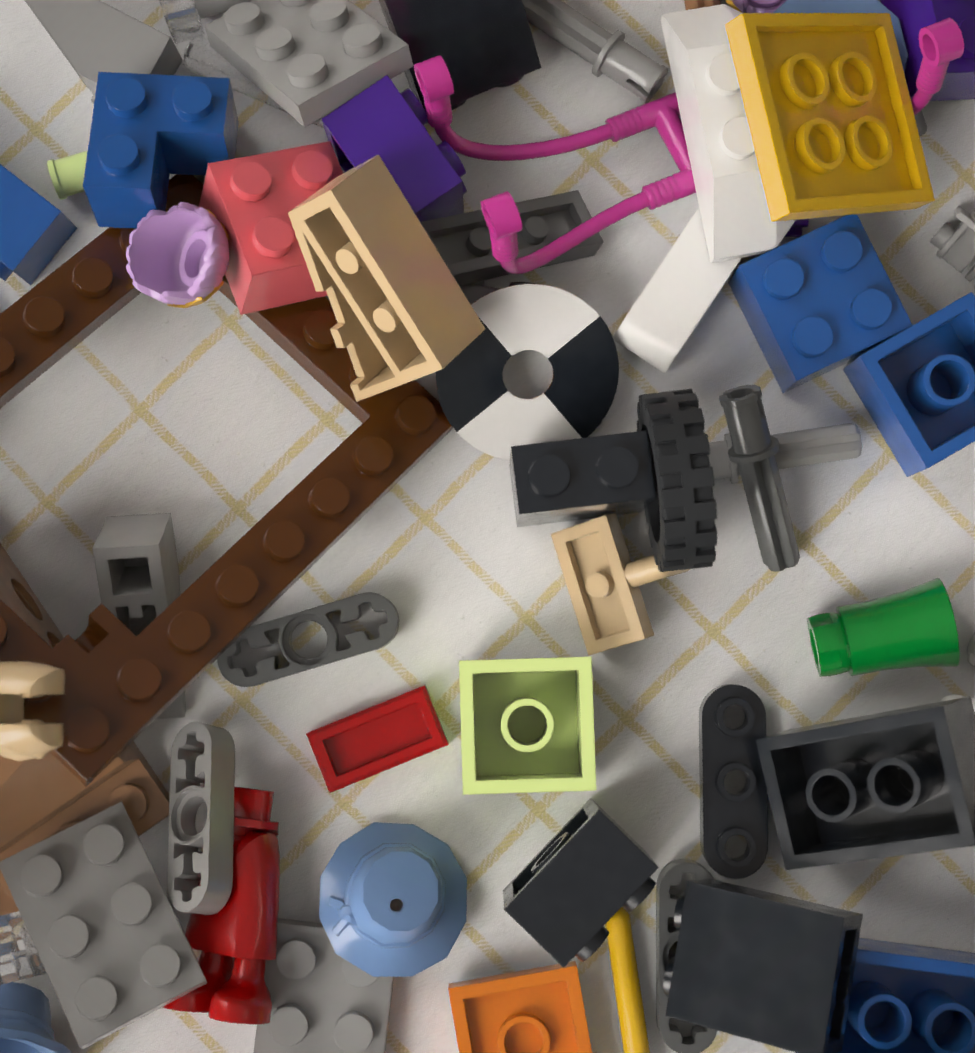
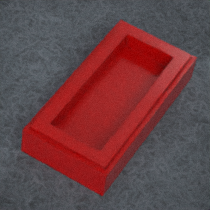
[306,685,449,793]

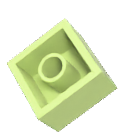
[459,656,597,795]

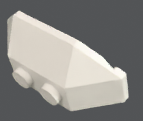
[660,4,796,263]

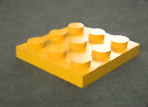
[725,13,935,222]

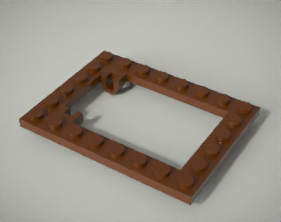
[0,174,453,787]

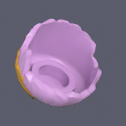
[126,202,229,308]

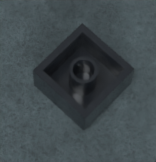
[503,798,659,968]

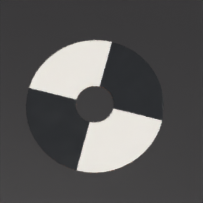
[436,284,619,460]

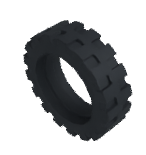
[637,389,717,572]

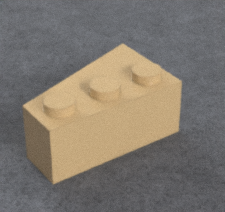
[288,154,485,402]

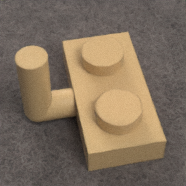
[551,513,690,656]

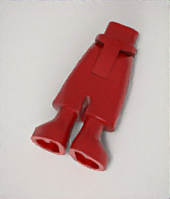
[162,786,280,1025]

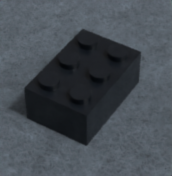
[756,696,975,870]

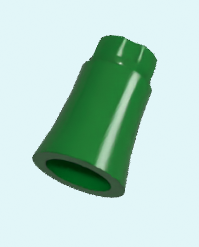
[807,578,960,677]

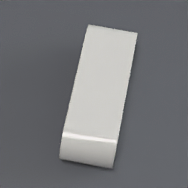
[613,208,742,374]

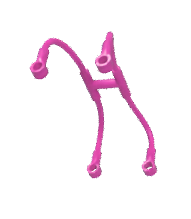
[414,18,964,274]

